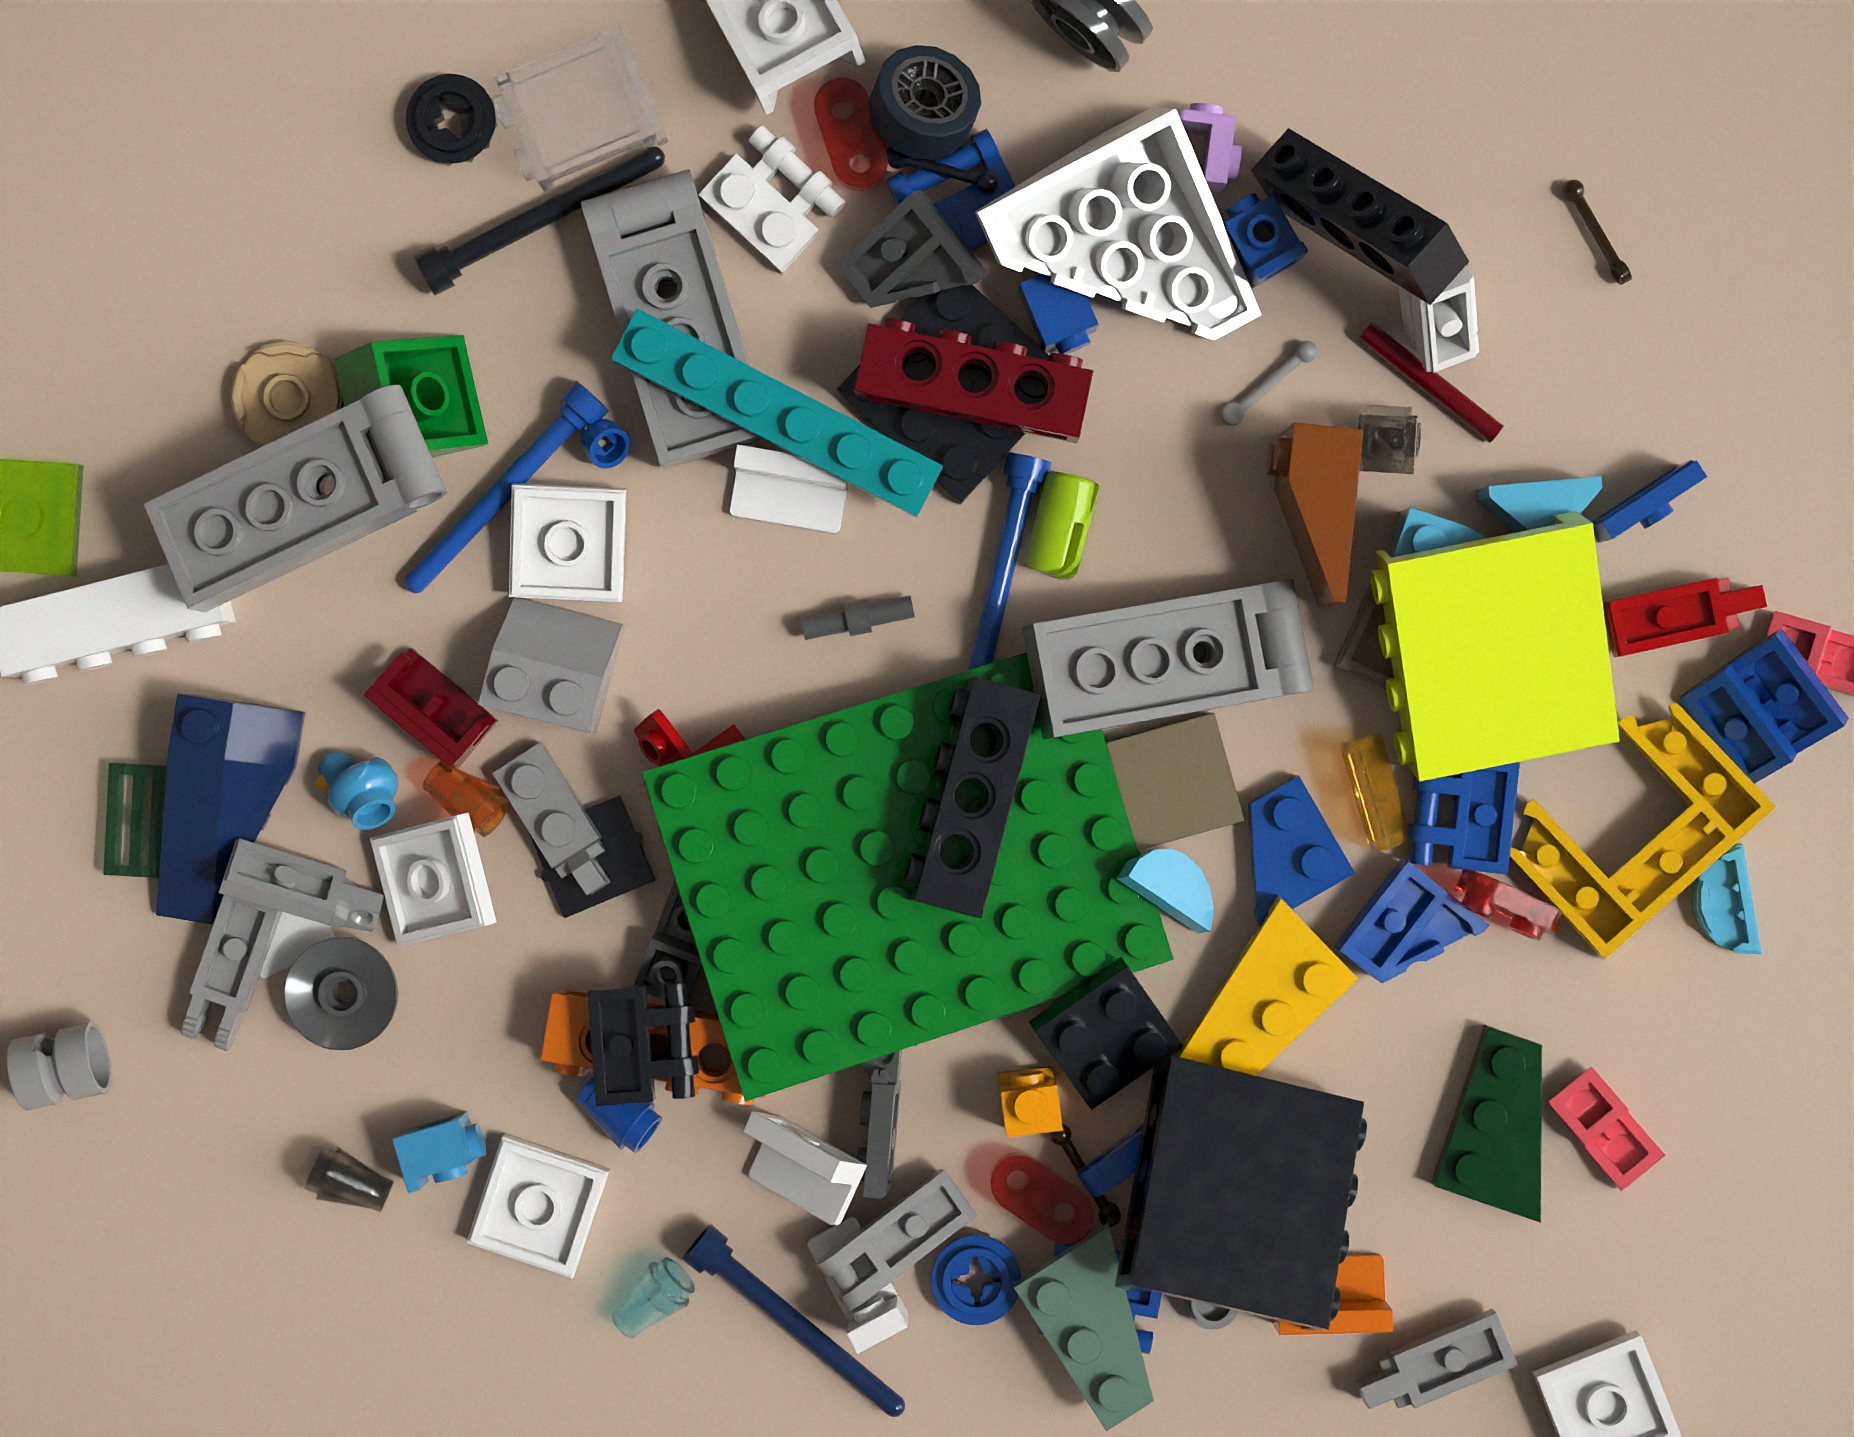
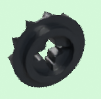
[406,74,498,166]

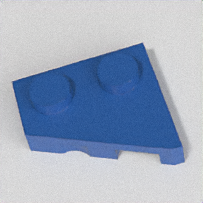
[1248,775,1355,927]

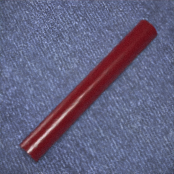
[1358,322,1504,443]

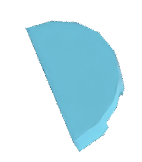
[1692,843,1762,954]
[1116,848,1214,934]

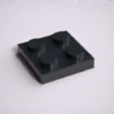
[1029,957,1183,1110]

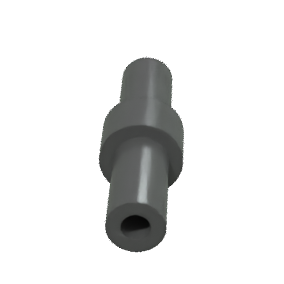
[800,596,915,640]

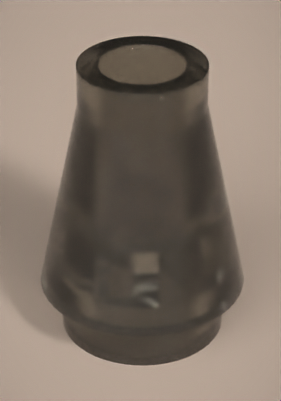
[304,1146,394,1212]

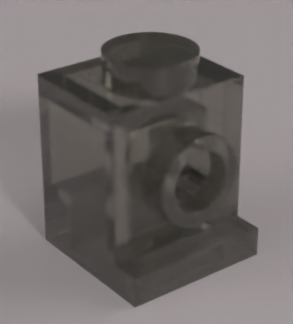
[1358,405,1421,474]

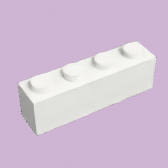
[0,564,236,685]

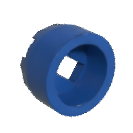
[580,418,631,468]

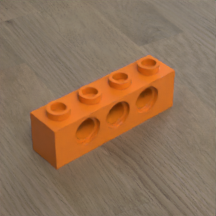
[541,988,766,1105]

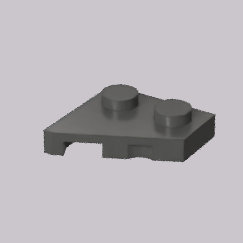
[835,189,989,308]

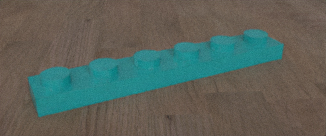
[611,308,943,518]

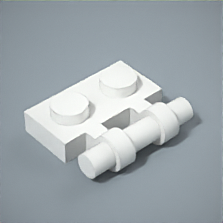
[698,125,846,274]

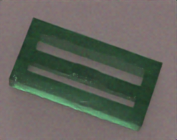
[103,763,167,878]

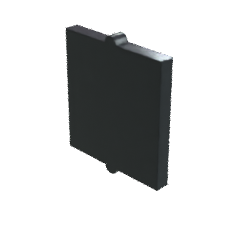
[529,795,656,918]

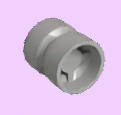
[7,1022,112,1111]

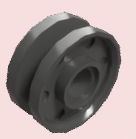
[1030,0,1153,72]

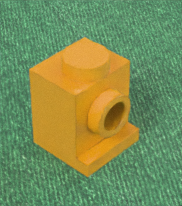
[997,1065,1063,1138]

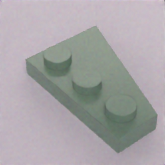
[1013,1223,1154,1431]

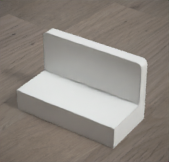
[730,444,848,534]
[743,1111,867,1225]

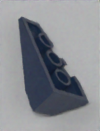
[156,694,305,924]

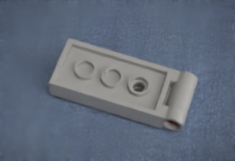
[581,169,764,470]
[144,385,447,612]
[1022,579,1314,740]

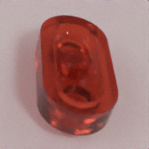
[814,77,888,192]
[1454,869,1563,941]
[990,1152,1093,1244]

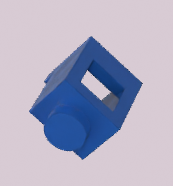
[1224,193,1308,288]

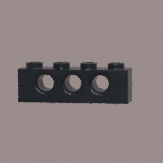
[1251,128,1469,305]
[902,676,1041,919]

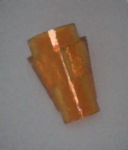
[423,761,510,837]

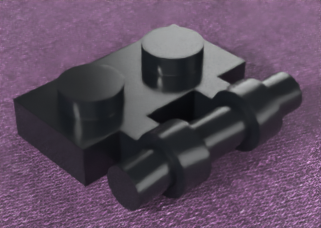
[587,982,699,1106]

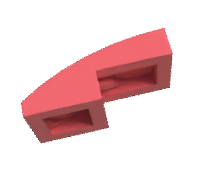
[1766,611,1854,697]
[1547,1066,1665,1192]

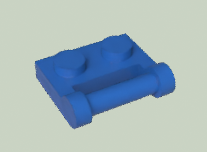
[886,128,1016,252]

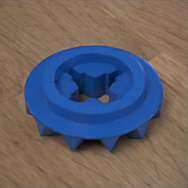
[931,1233,1021,1325]

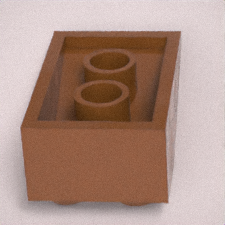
[1267,422,1364,607]

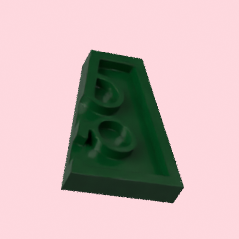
[1431,1025,1542,1223]

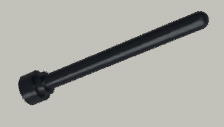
[413,146,665,296]

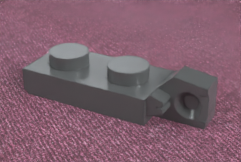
[856,1050,902,1199]

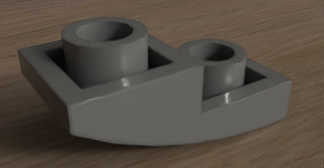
[633,880,702,1001]

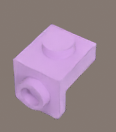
[1178,103,1242,194]

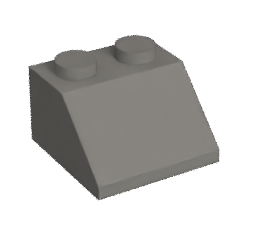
[478,597,624,733]

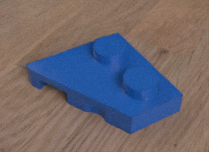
[1333,858,1489,983]

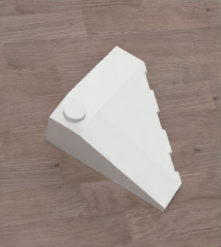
[975,108,1262,340]

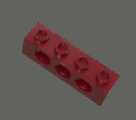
[854,318,1094,444]

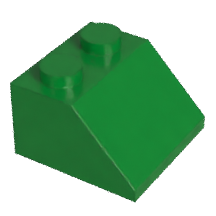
[334,335,488,458]

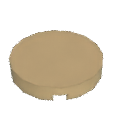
[230,341,344,447]

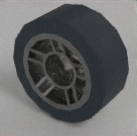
[868,45,981,160]

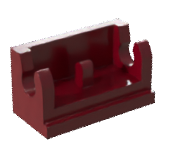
[363,648,499,768]

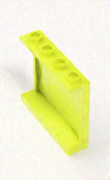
[1370,511,1620,782]

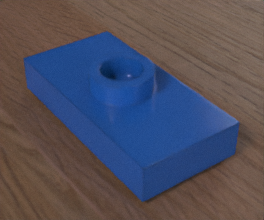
[1591,460,1707,543]

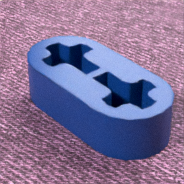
[1077,1123,1144,1198]

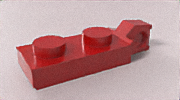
[1603,578,1767,657]

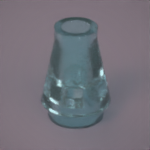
[611,1257,695,1339]

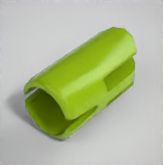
[1025,471,1100,580]

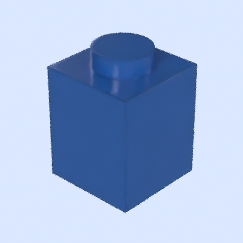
[1018,274,1099,354]

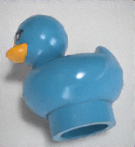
[315,751,398,830]

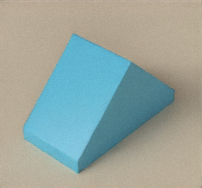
[1477,476,1603,533]

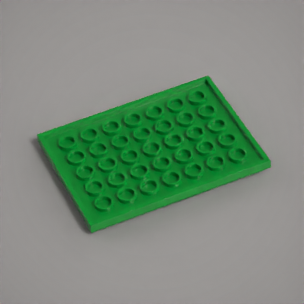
[641,652,1174,1102]

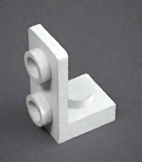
[807,1216,908,1354]

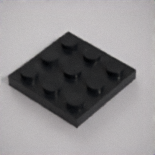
[837,285,1049,505]

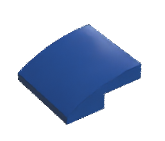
[1679,628,1849,784]

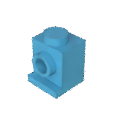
[392,1112,486,1193]

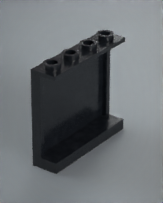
[1115,1056,1367,1331]

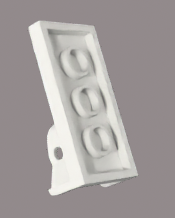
[705,0,866,116]

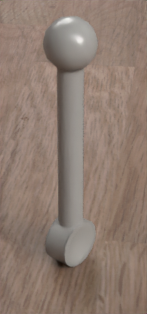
[1222,340,1317,426]

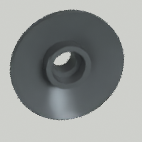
[284,937,398,1050]

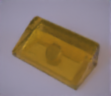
[1340,733,1408,852]

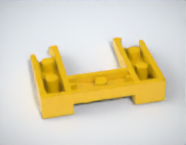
[1510,703,1776,960]

